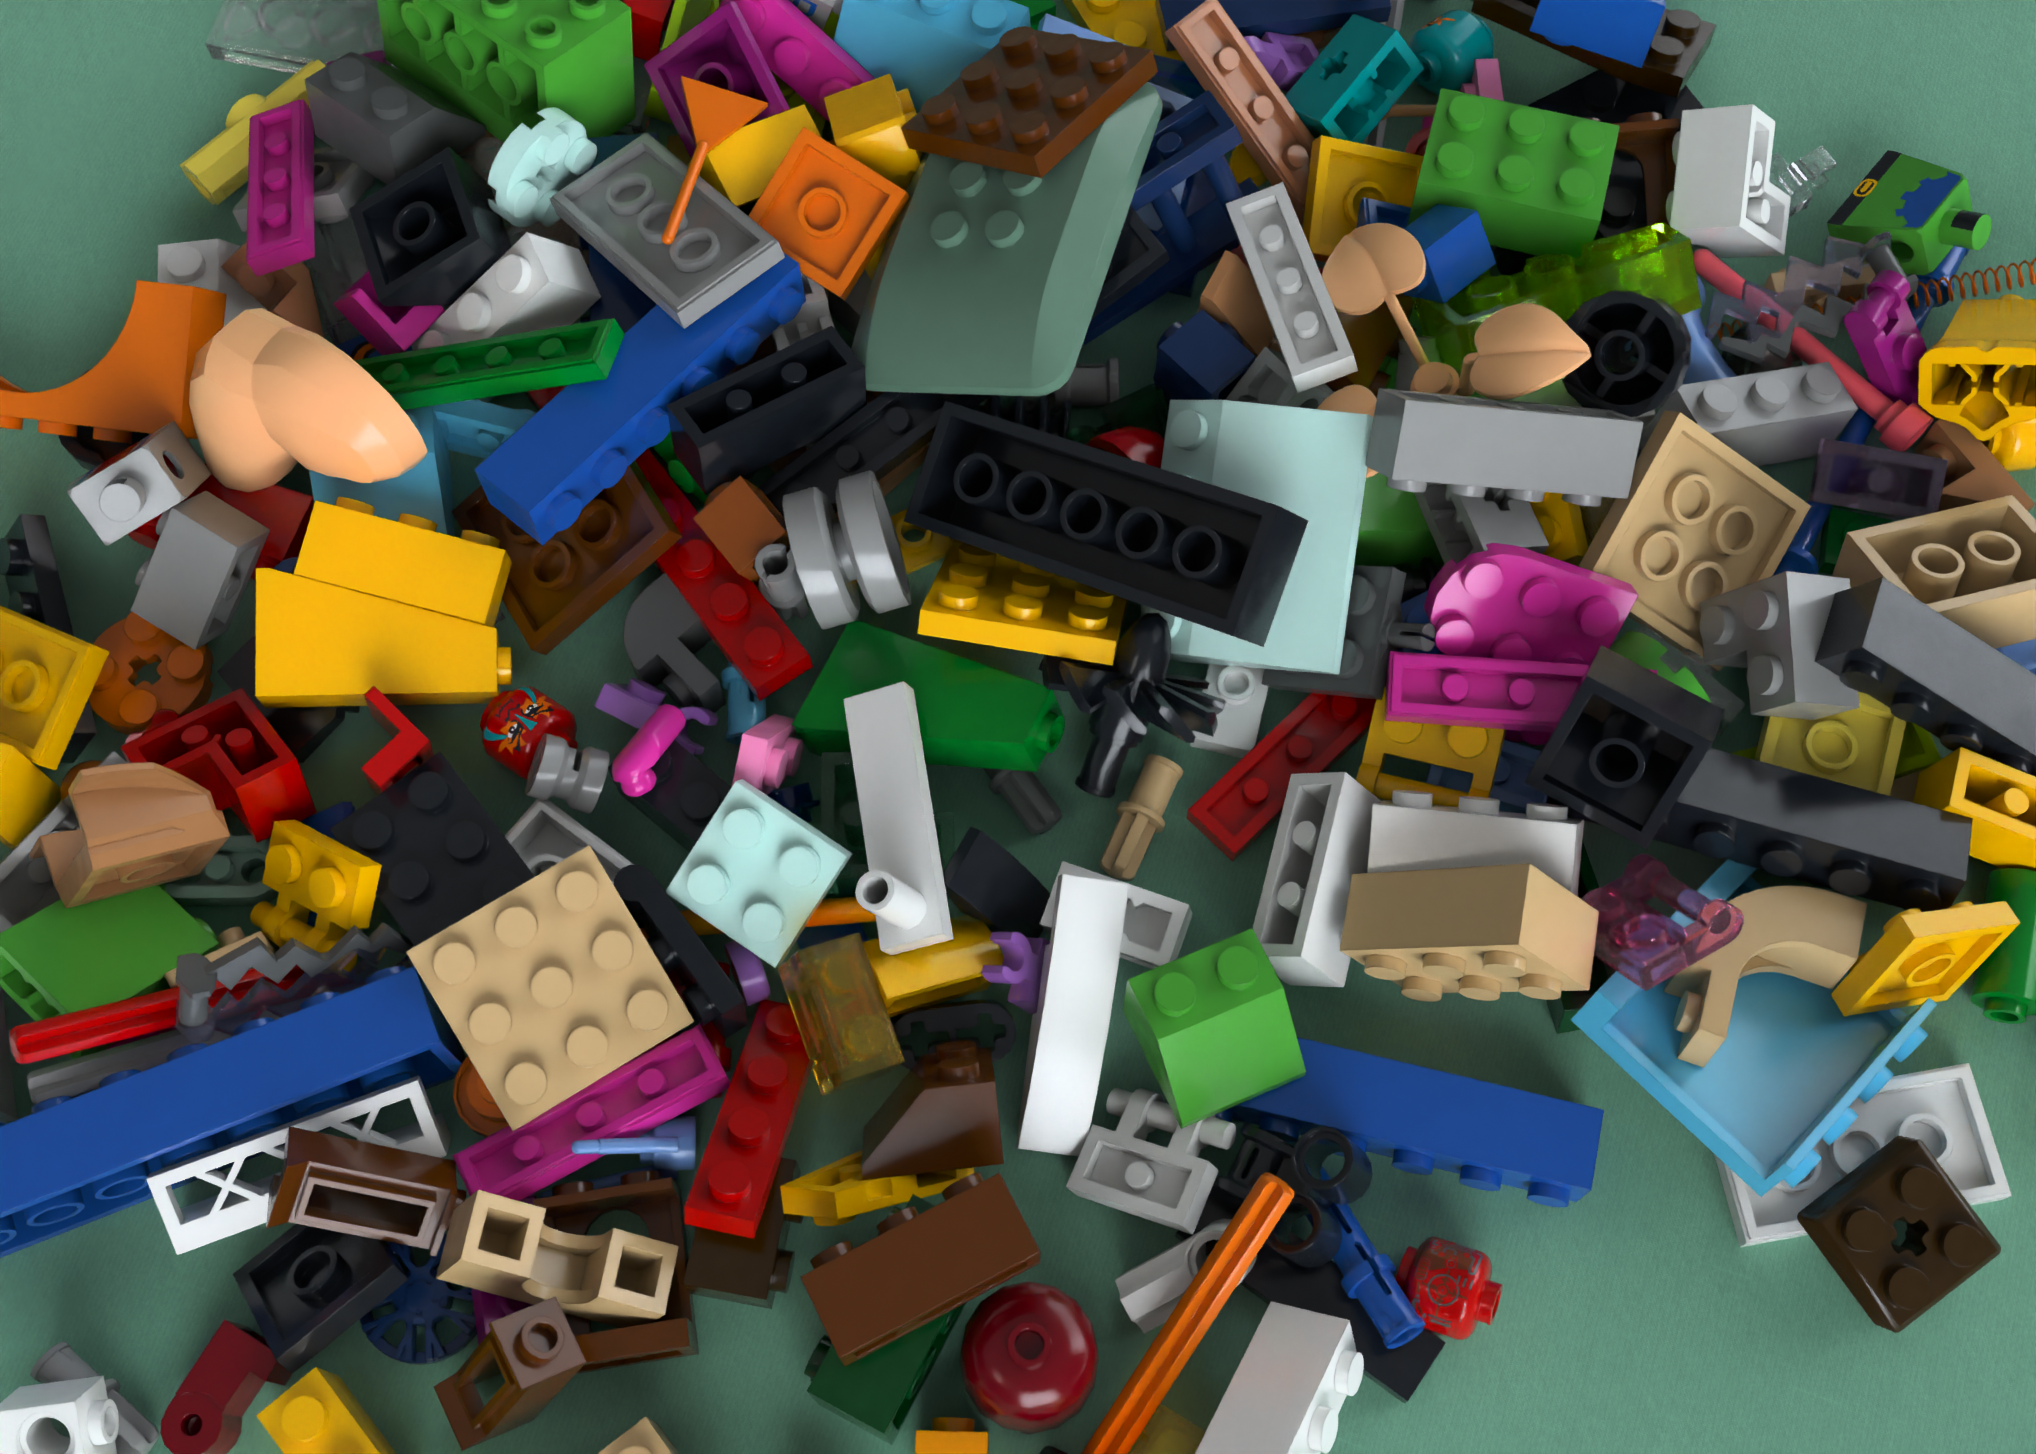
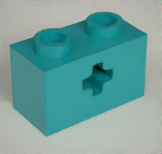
[1285,14,1424,143]

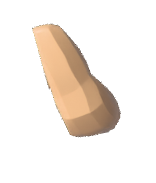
[189,308,428,492]

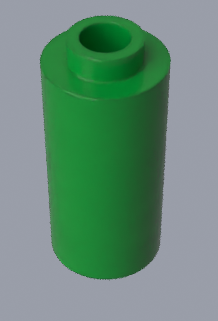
[1971,868,2036,1024]

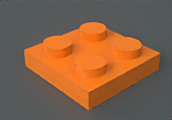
[748,127,910,301]

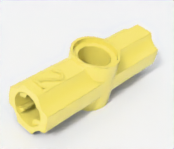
[180,59,326,205]

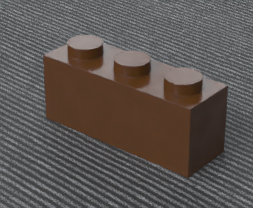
[800,1172,1041,1366]

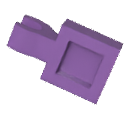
[1244,32,1320,92]
[594,678,719,755]

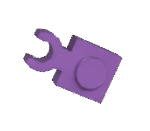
[981,932,1050,1015]

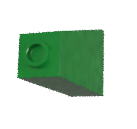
[792,620,1065,772]

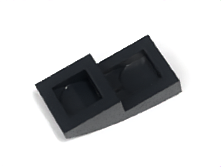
[943,826,1050,938]

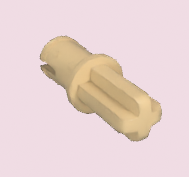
[1099,754,1184,881]

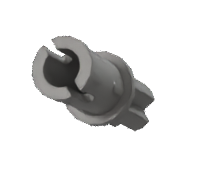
[755,544,809,622]
[30,1341,160,1454]

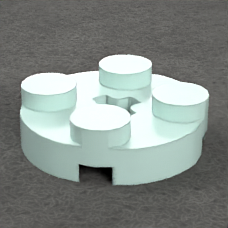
[487,107,597,227]

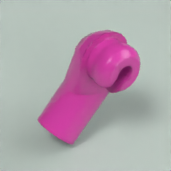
[612,704,686,797]

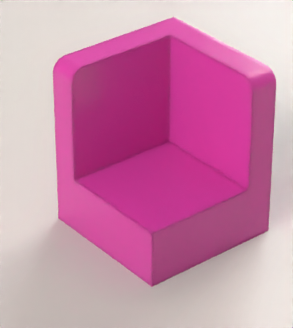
[333,270,445,356]

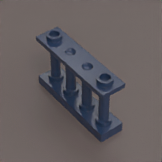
[1082,90,1260,347]

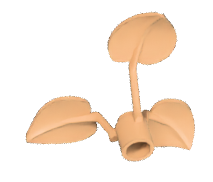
[1317,223,1591,478]

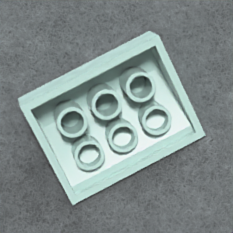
[1140,400,1374,675]

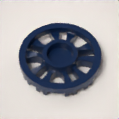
[360,1234,477,1365]

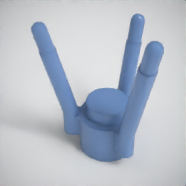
[540,1115,696,1198]

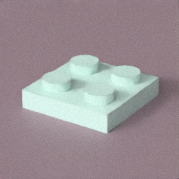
[665,779,853,968]

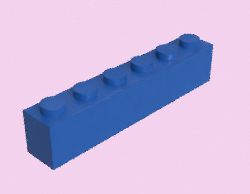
[474,252,806,546]
[1215,1037,1604,1207]

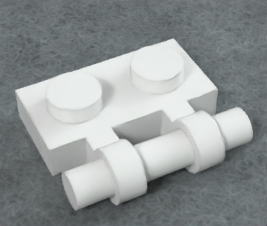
[1066,1088,1236,1235]

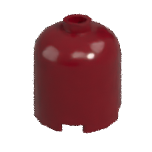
[960,1281,1099,1434]

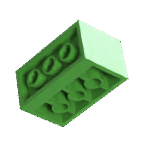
[377,0,636,142]

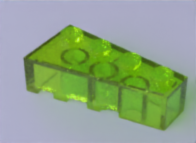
[1414,222,1702,393]

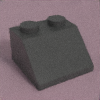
[304,51,486,185]

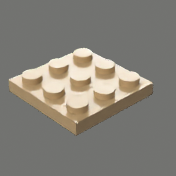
[1579,410,1811,671]
[406,845,695,1131]

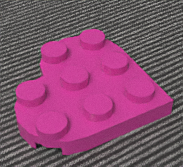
[1424,543,1639,745]

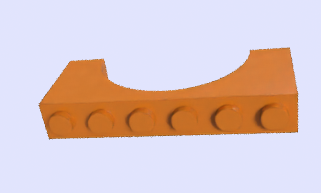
[0,280,227,444]

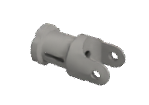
[1023,357,1119,412]

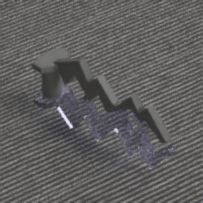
[1705,231,1919,365]
[175,923,415,1044]

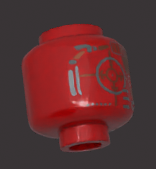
[1396,1237,1503,1340]

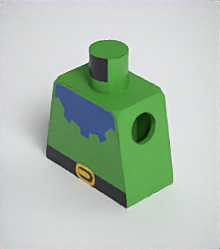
[1827,150,1992,276]

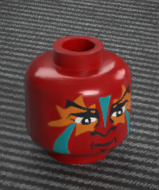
[480,686,578,780]

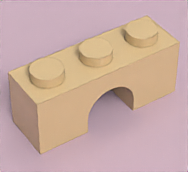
[436,1190,679,1328]

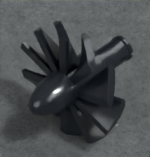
[1038,613,1226,798]

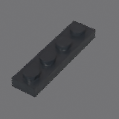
[0,514,97,763]

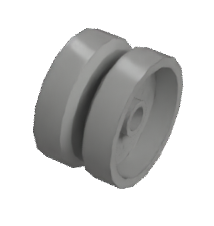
[783,470,912,630]

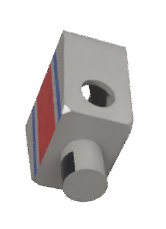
[66,421,211,546]

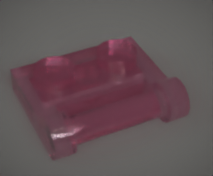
[1582,854,1744,991]

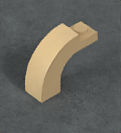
[1663,886,1867,1068]

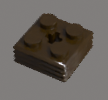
[1797,1136,2001,1333]

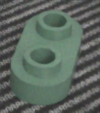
[165,836,279,906]

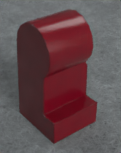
[160,1319,292,1454]

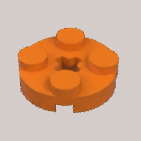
[89,612,214,735]

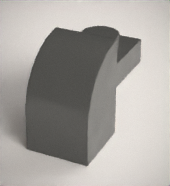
[623,573,726,713]

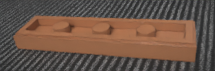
[1165,0,1315,225]

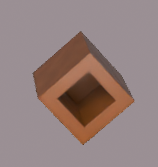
[693,476,791,585]

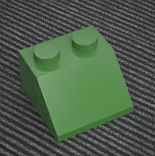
[1122,928,1306,1129]

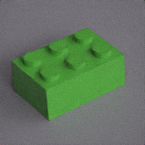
[1407,88,1620,266]

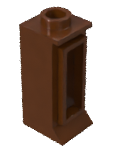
[266,1126,466,1256]
[434,1296,586,1451]

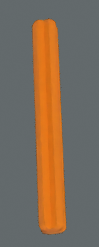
[1081,1172,1294,1454]

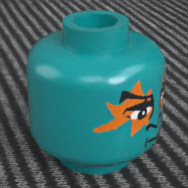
[1409,9,1494,96]

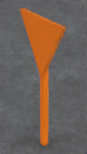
[661,76,768,245]

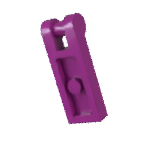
[1844,270,1934,417]

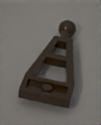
[1471,0,1716,98]

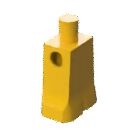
[1918,294,2036,441]

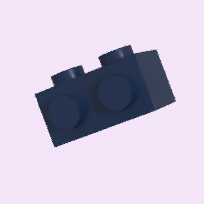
[1151,309,1255,421]

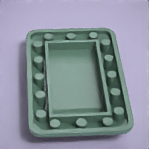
[851,82,1163,396]

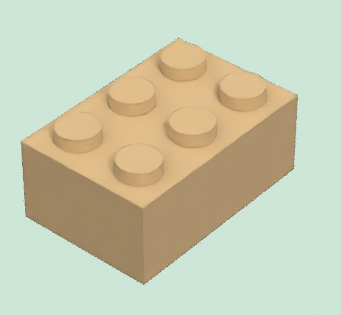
[1832,495,2036,649]
[1339,863,1599,1002]

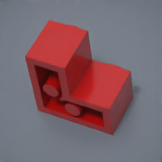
[120,688,317,843]

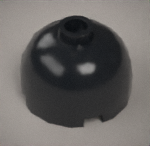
[1562,289,1691,417]

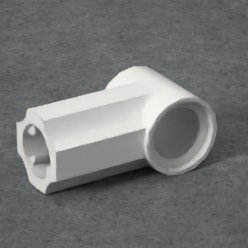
[1115,1218,1257,1334]

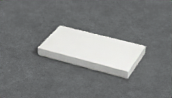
[1714,1063,2012,1247]

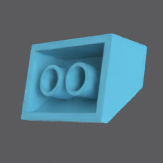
[834,0,1031,113]

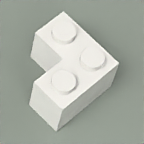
[1666,104,1791,258]

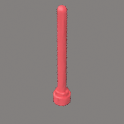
[1690,249,1934,456]

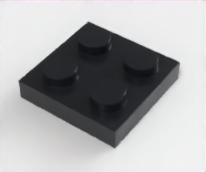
[233,1224,409,1374]

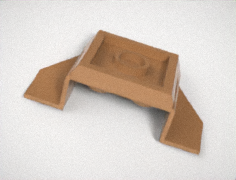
[29,762,230,909]

